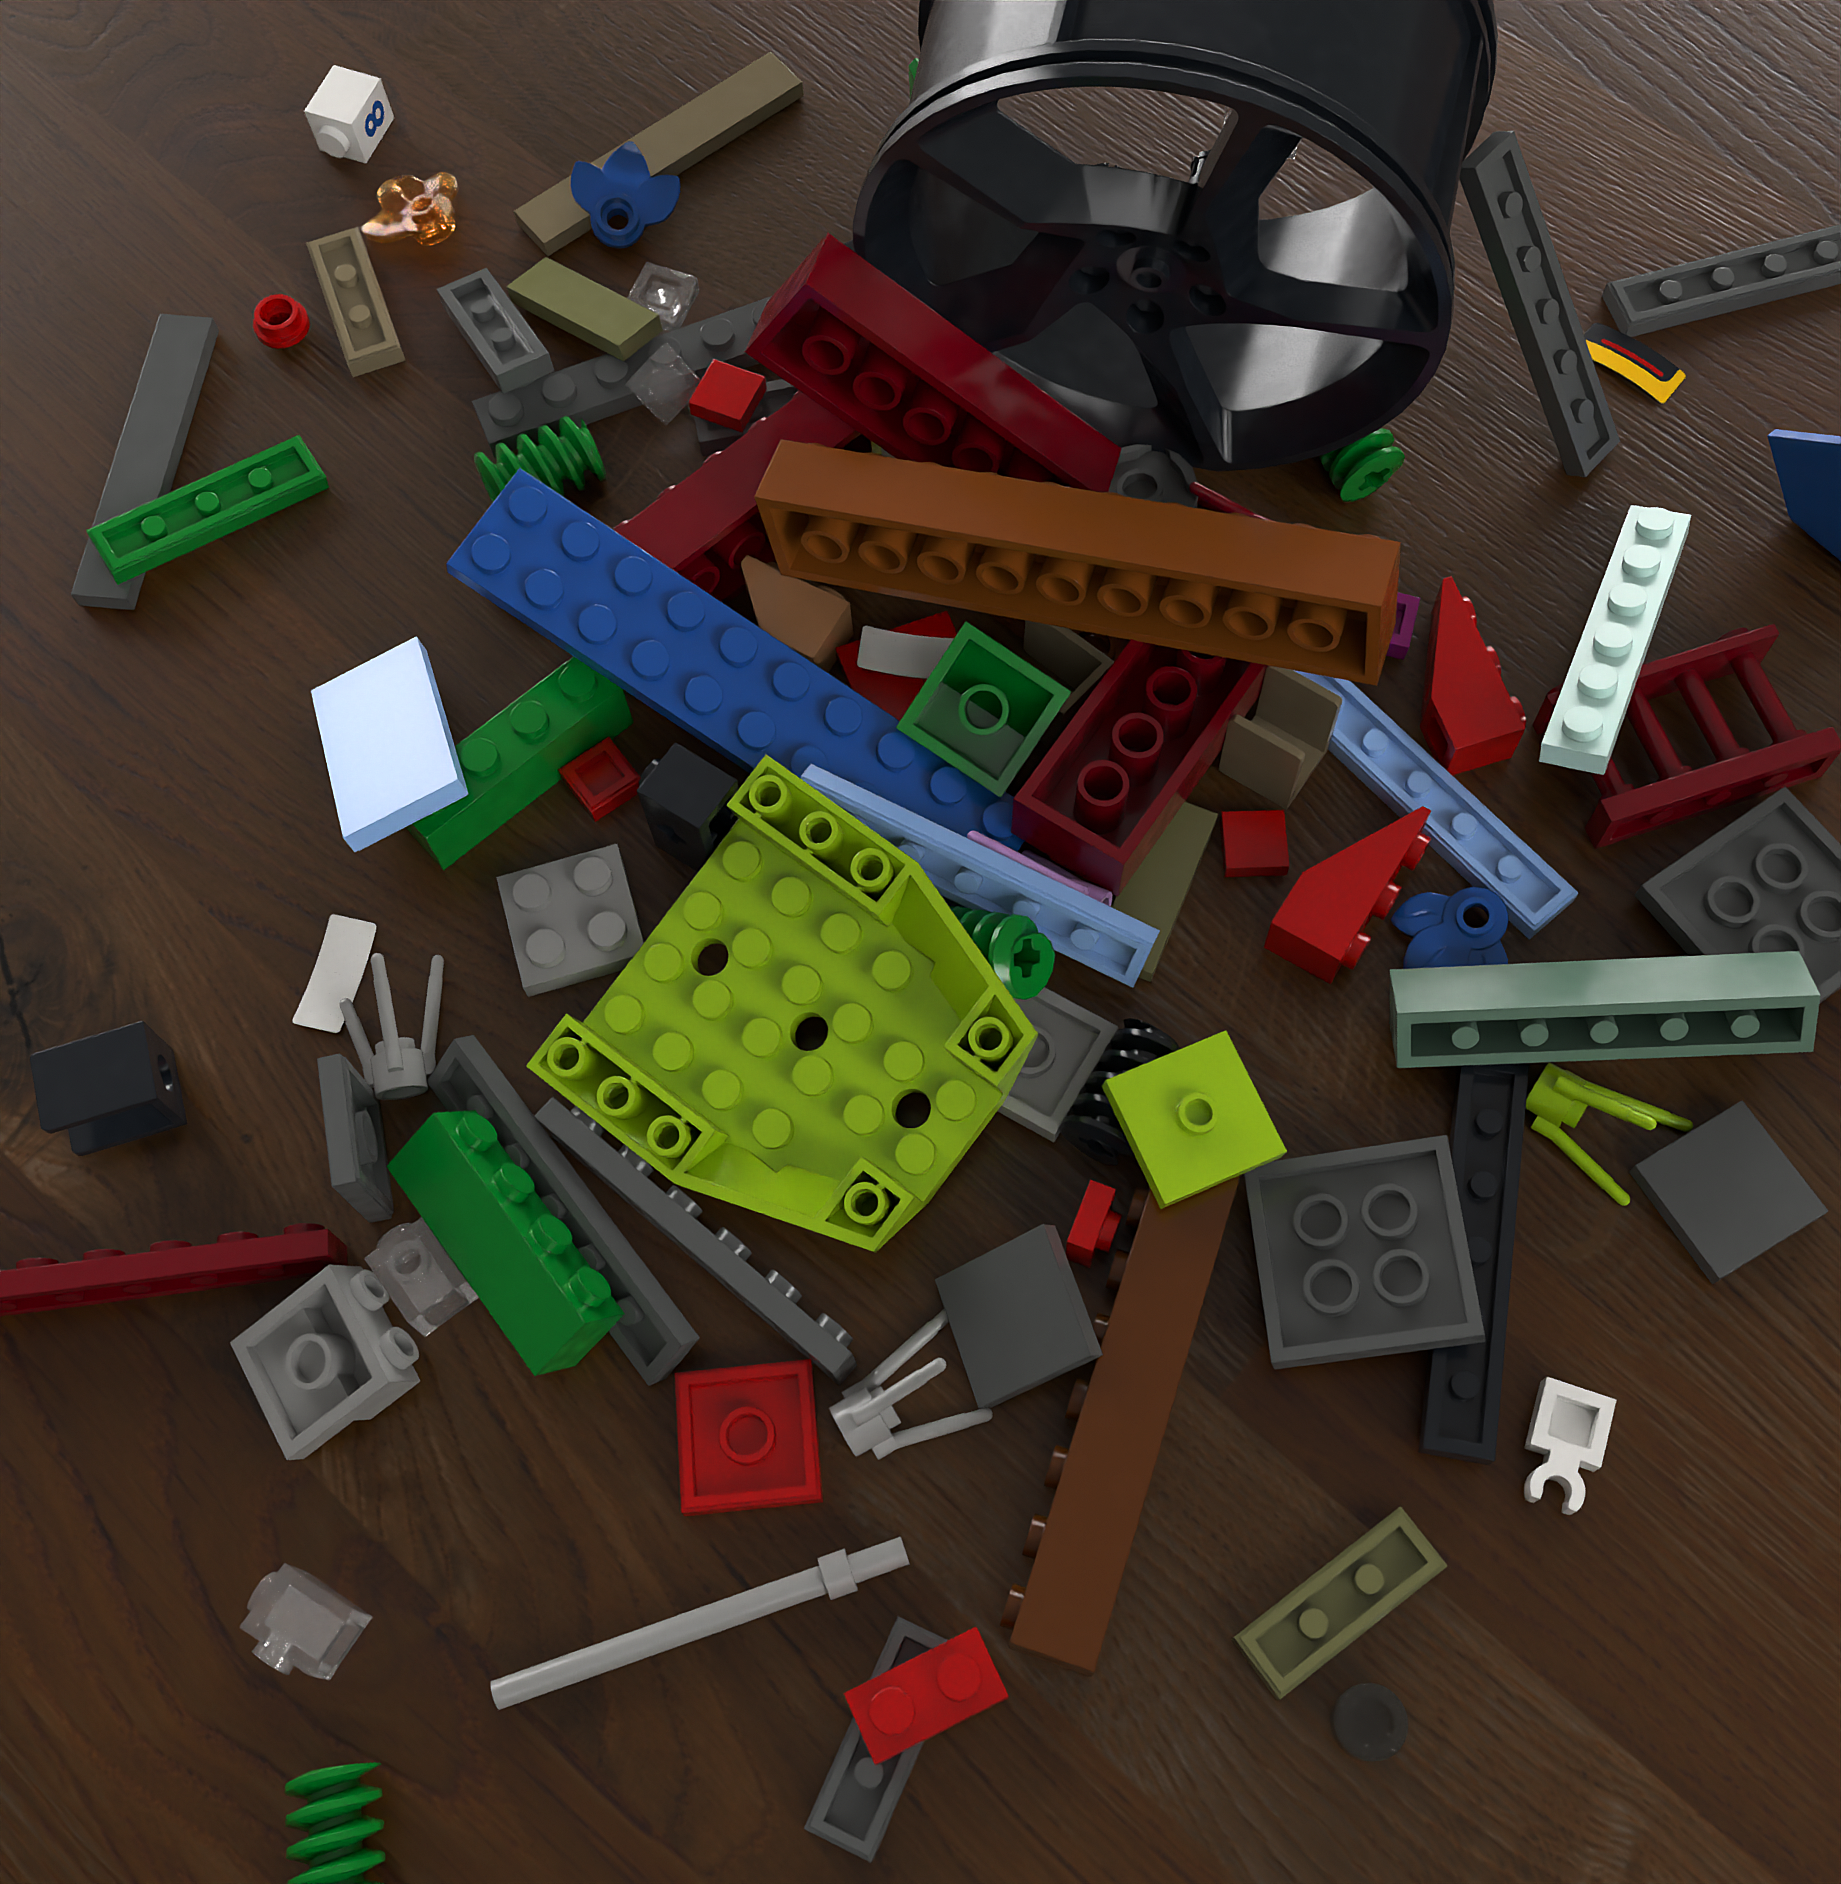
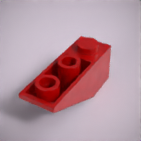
[1420,576,1526,776]
[1264,806,1432,985]

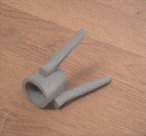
[339,953,444,1100]
[829,1308,993,1460]

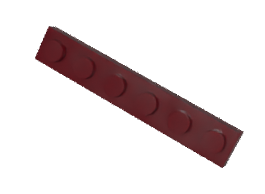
[0,1223,348,1317]

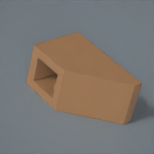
[741,555,853,673]

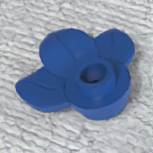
[570,141,680,249]
[1391,887,1509,969]

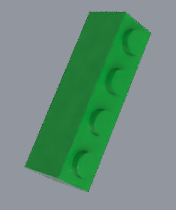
[406,656,634,870]
[386,1110,625,1376]

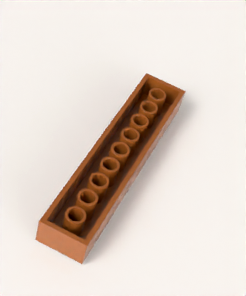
[754,439,1401,686]

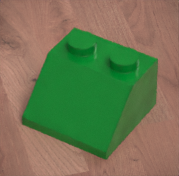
[896,621,1071,798]

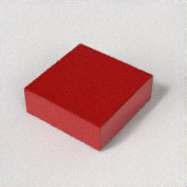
[688,359,767,433]
[558,737,641,822]
[1220,810,1289,877]

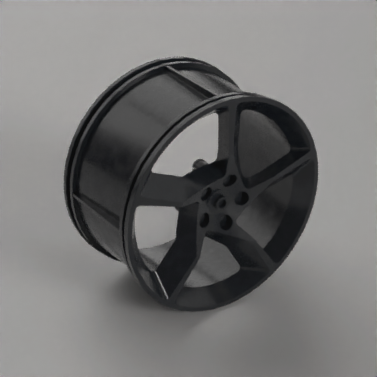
[853,0,1498,471]

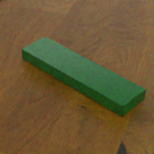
[86,435,329,585]

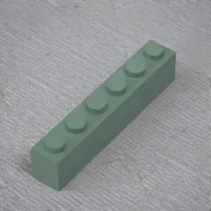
[1389,951,1820,1068]

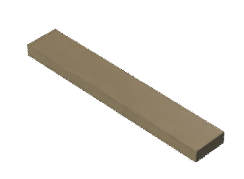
[514,52,804,256]

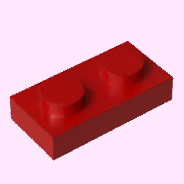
[844,1627,1009,1765]

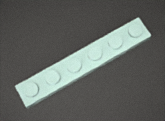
[1539,505,1691,775]

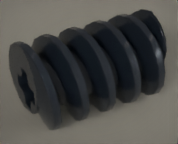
[1059,1018,1181,1165]

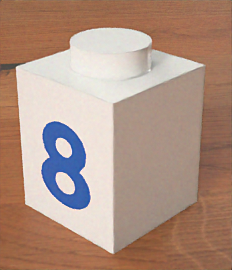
[304,65,394,163]

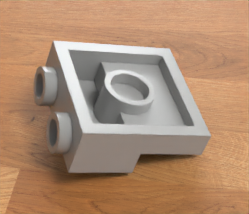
[230,1265,420,1460]

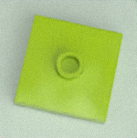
[1102,1030,1287,1209]

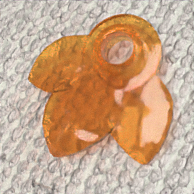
[360,171,459,245]

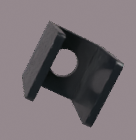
[30,1021,187,1156]

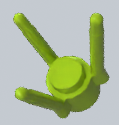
[1526,1062,1693,1206]

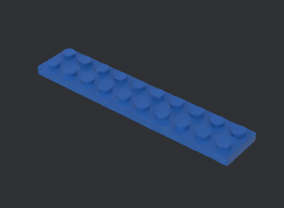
[446,468,1024,908]

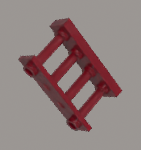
[1532,624,1841,849]

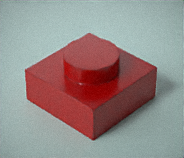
[1065,1180,1122,1268]

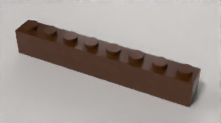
[1000,1175,1240,1677]

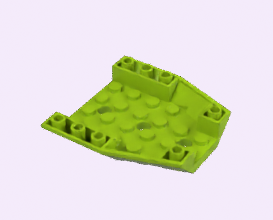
[526,754,1039,1253]

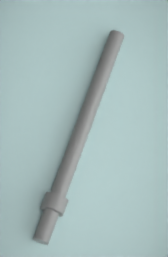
[491,1536,910,1710]

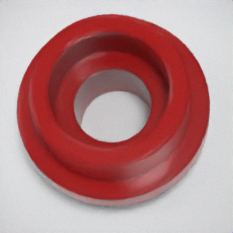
[253,294,310,349]

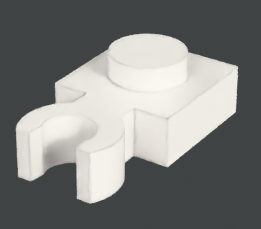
[1524,1377,1616,1515]

